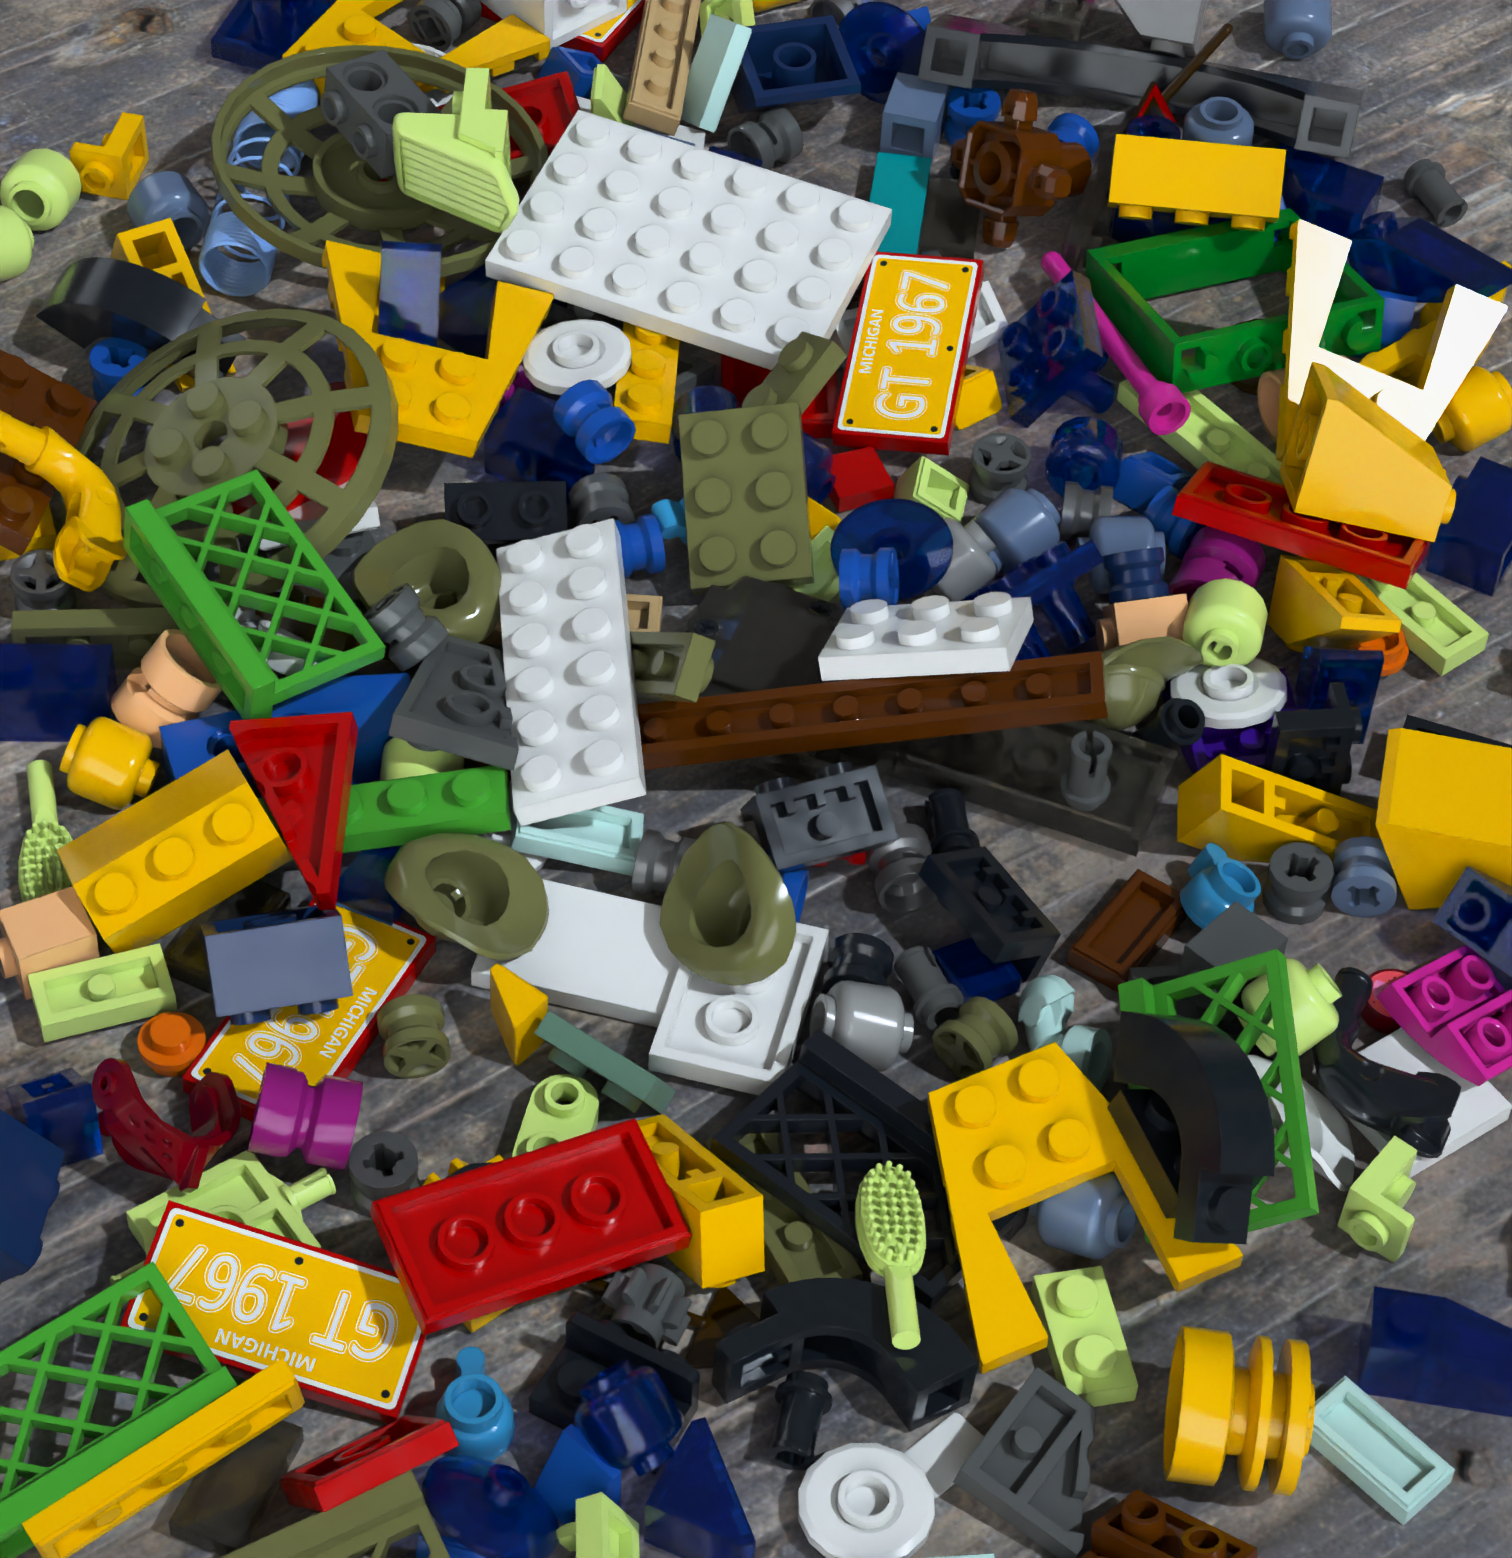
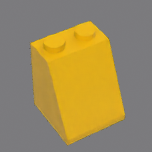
[1279,361,1456,542]
[1375,728,1512,910]

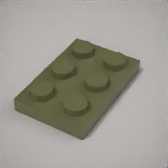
[678,402,814,596]

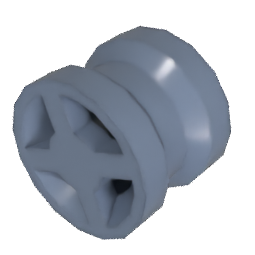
[1331,836,1397,917]

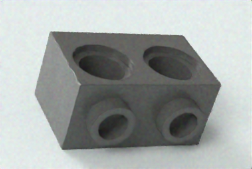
[320,49,442,178]

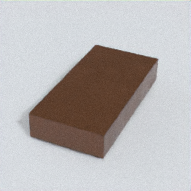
[1067,869,1188,993]

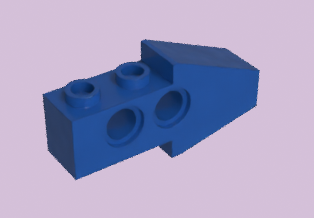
[159,673,411,798]

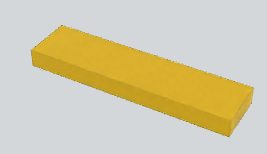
[22,1358,305,1558]

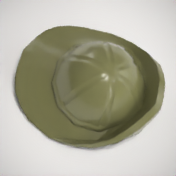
[351,519,502,643]
[1087,636,1203,730]
[659,821,796,986]
[384,832,549,960]

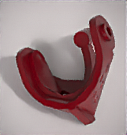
[92,1058,241,1193]

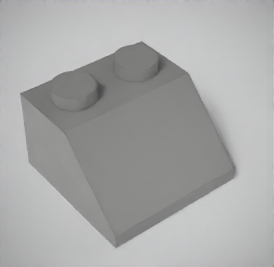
[1114,0,1208,57]

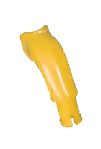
[0,410,127,592]

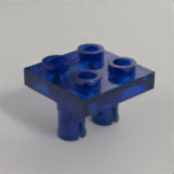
[211,0,337,69]
[998,269,1117,428]
[960,540,1104,661]

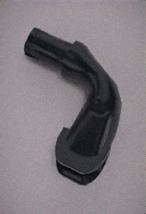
[1311,967,1461,1158]

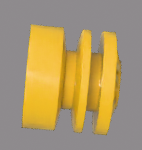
[1163,1326,1315,1496]

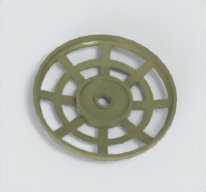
[211,45,549,280]
[60,308,398,608]

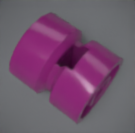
[1169,526,1266,604]
[247,1062,363,1171]

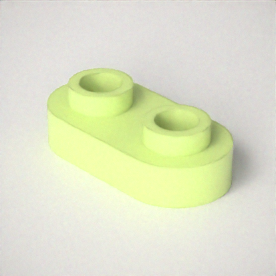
[512,1074,599,1157]

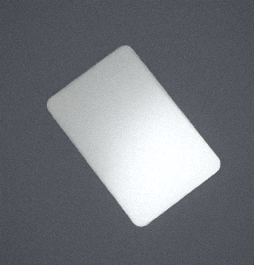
[904,1413,984,1499]

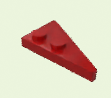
[229,712,358,911]

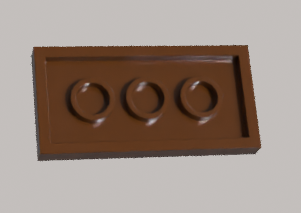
[0,349,97,556]

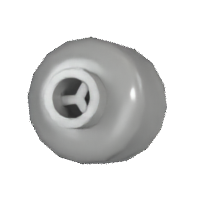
[905,517,997,602]
[809,981,914,1072]

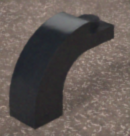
[36,257,247,379]
[1114,1011,1275,1244]
[711,1278,979,1432]

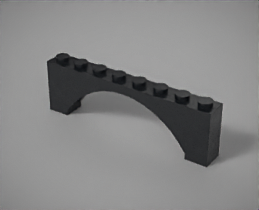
[918,13,1364,159]

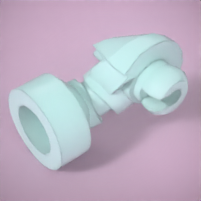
[1018,975,1113,1092]

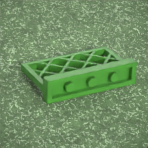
[123,469,386,720]
[1118,949,1319,1244]
[0,1261,238,1558]

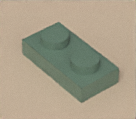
[534,1010,676,1114]

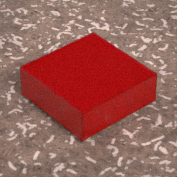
[817,446,895,513]

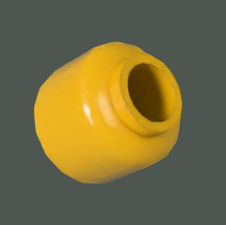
[1431,366,1512,452]
[59,717,161,811]

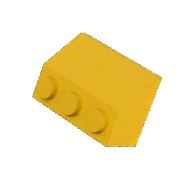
[1108,134,1286,231]
[57,749,293,954]

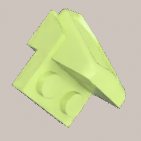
[392,67,519,233]

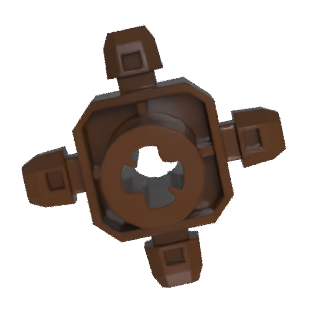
[950,89,1092,248]

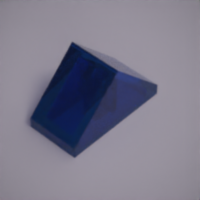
[5,1068,104,1167]
[644,1417,756,1558]

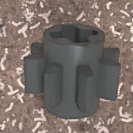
[601,1264,692,1350]

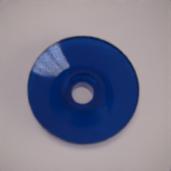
[838,1,925,104]
[830,499,954,600]
[422,1455,559,1558]

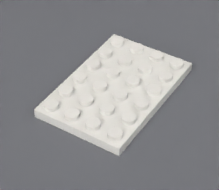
[485,109,892,370]

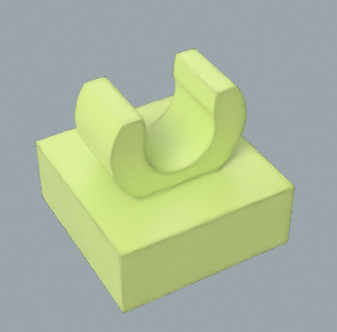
[555,1492,640,1558]

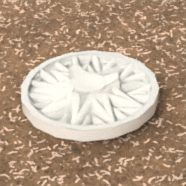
[523,319,632,395]
[1170,657,1287,729]
[798,1443,935,1558]

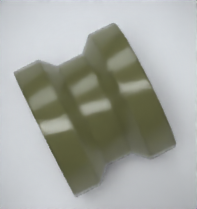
[377,994,451,1079]
[932,996,1018,1079]

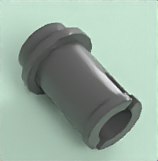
[1404,159,1468,227]
[1059,731,1113,811]
[894,946,964,1031]

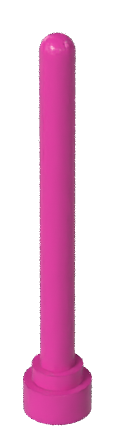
[1041,251,1191,435]

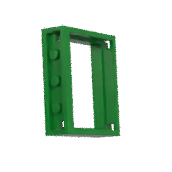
[1086,208,1385,393]

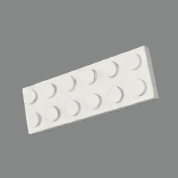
[496,518,647,826]

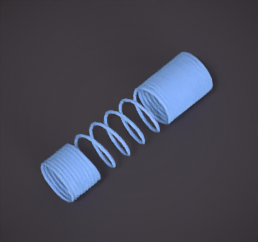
[198,80,319,297]

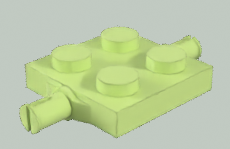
[110,1150,336,1305]

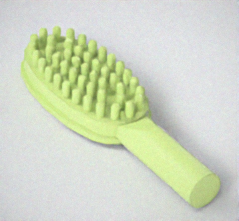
[18,760,73,903]
[855,1161,926,1350]

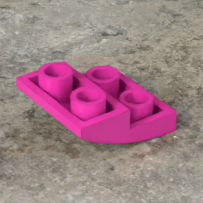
[1376,942,1512,1086]

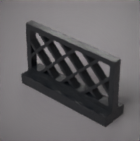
[710,1029,1030,1309]

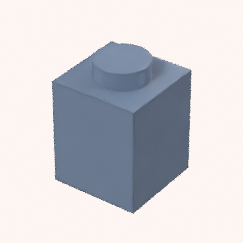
[879,72,950,165]

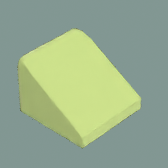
[591,64,635,127]
[889,456,969,527]

